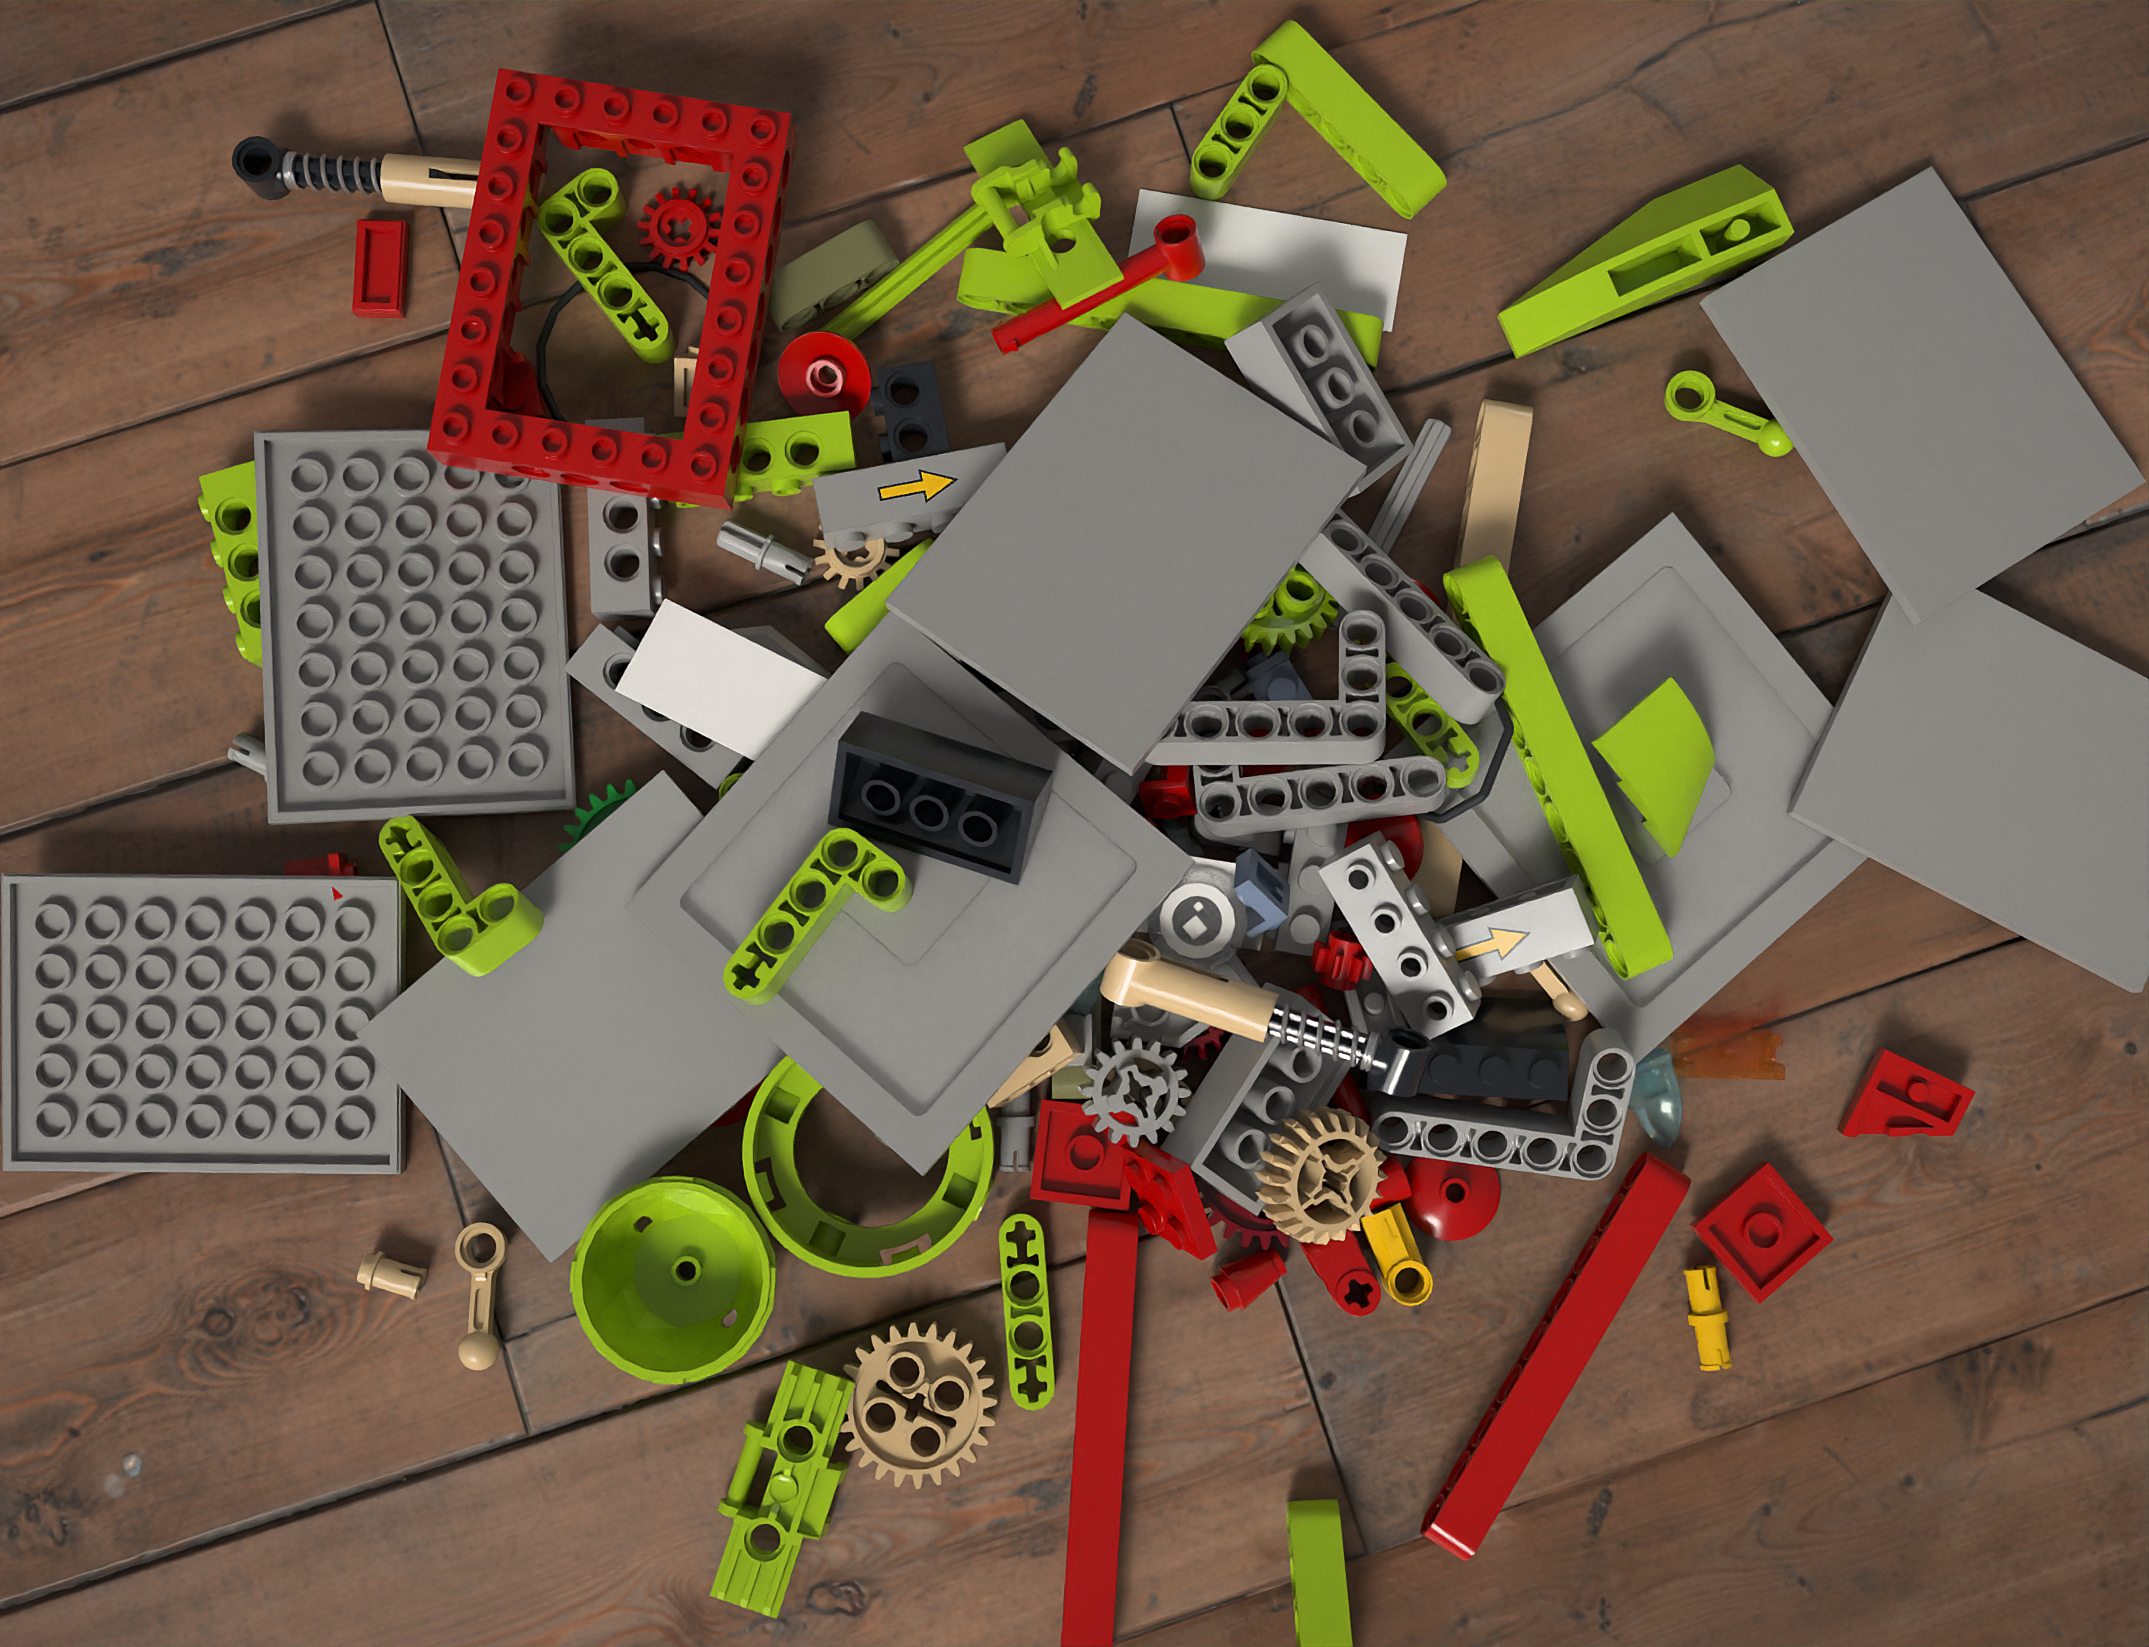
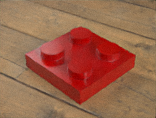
[1030,1099,1135,1211]
[1121,1138,1218,1261]
[1689,1161,1834,1304]

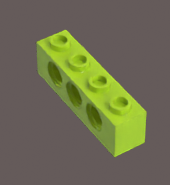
[655,411,859,508]
[198,460,262,668]

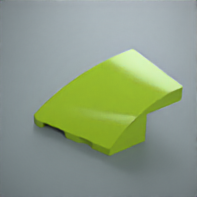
[1591,677,1716,858]

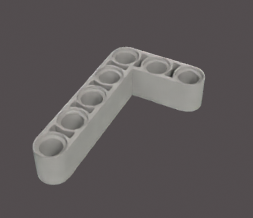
[1145,609,1386,765]
[1191,685,1447,837]
[1367,1028,1636,1181]

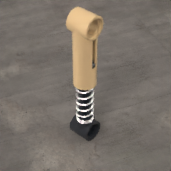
[232,136,555,220]
[1100,938,1433,1097]

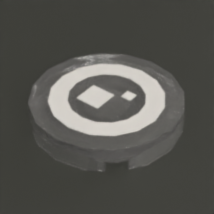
[1147,871,1248,970]

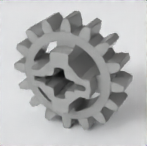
[1078,1034,1190,1147]

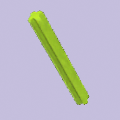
[820,203,994,341]

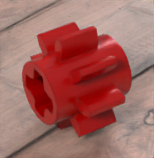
[1310,930,1374,991]

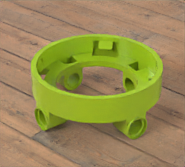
[742,1055,995,1278]

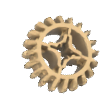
[1254,1106,1388,1245]

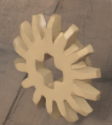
[813,524,900,592]

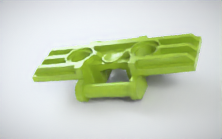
[963,119,1124,310]
[709,1359,856,1619]

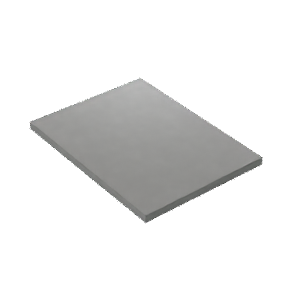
[1699,166,2147,626]
[885,313,1367,776]
[254,428,576,825]
[1786,589,2149,993]
[355,770,787,1263]
[1,872,406,1174]

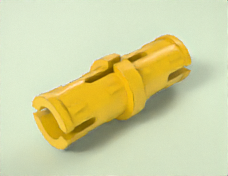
[1683,1265,1733,1371]

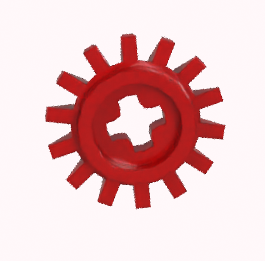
[637,187,722,272]

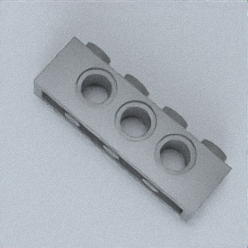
[585,417,666,621]
[563,623,751,791]

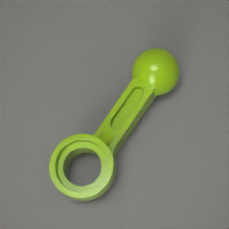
[1664,370,1794,457]

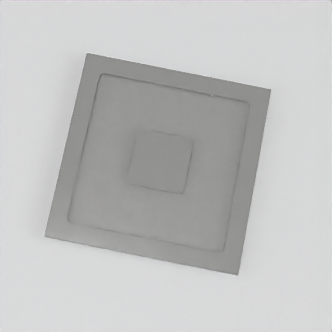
[1381,512,1868,1064]
[624,611,1195,1176]

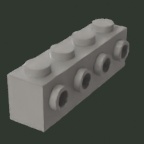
[1264,764,1349,959]
[1318,830,1482,1040]

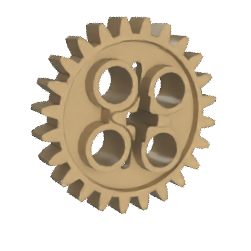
[839,1319,998,1489]

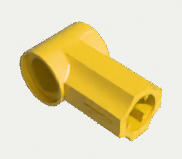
[1359,1202,1433,1306]

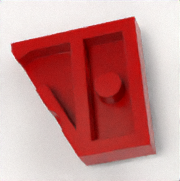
[1837,1046,1976,1137]

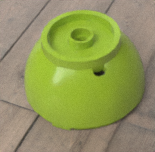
[570,1175,777,1385]

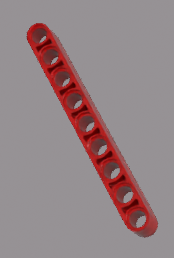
[1420,1151,1691,1561]
[1060,1210,1139,1647]

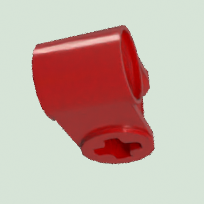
[1298,1229,1381,1316]

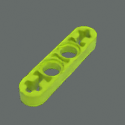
[1352,638,1480,788]
[999,1211,1055,1411]

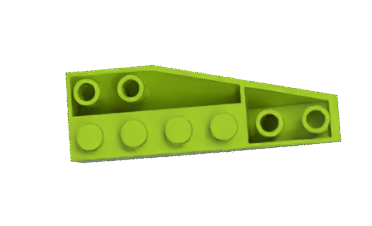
[1497,164,1794,359]

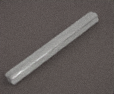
[1327,419,1452,634]

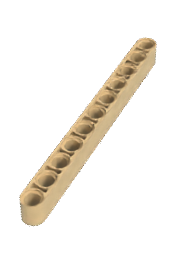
[1410,399,1533,920]

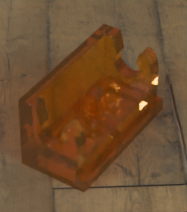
[1670,1028,1785,1080]

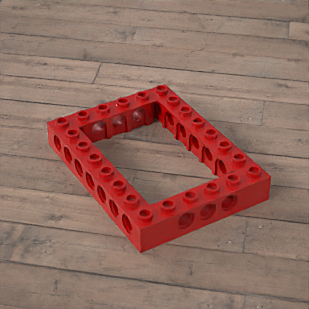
[426,68,798,511]

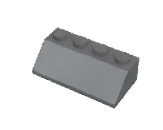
[1223,281,1415,499]
[1160,982,1351,1216]

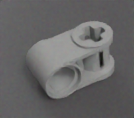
[1189,800,1283,859]

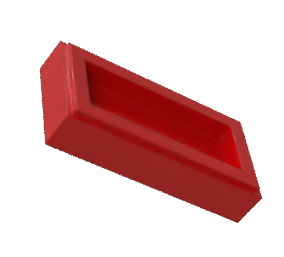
[352,219,410,318]

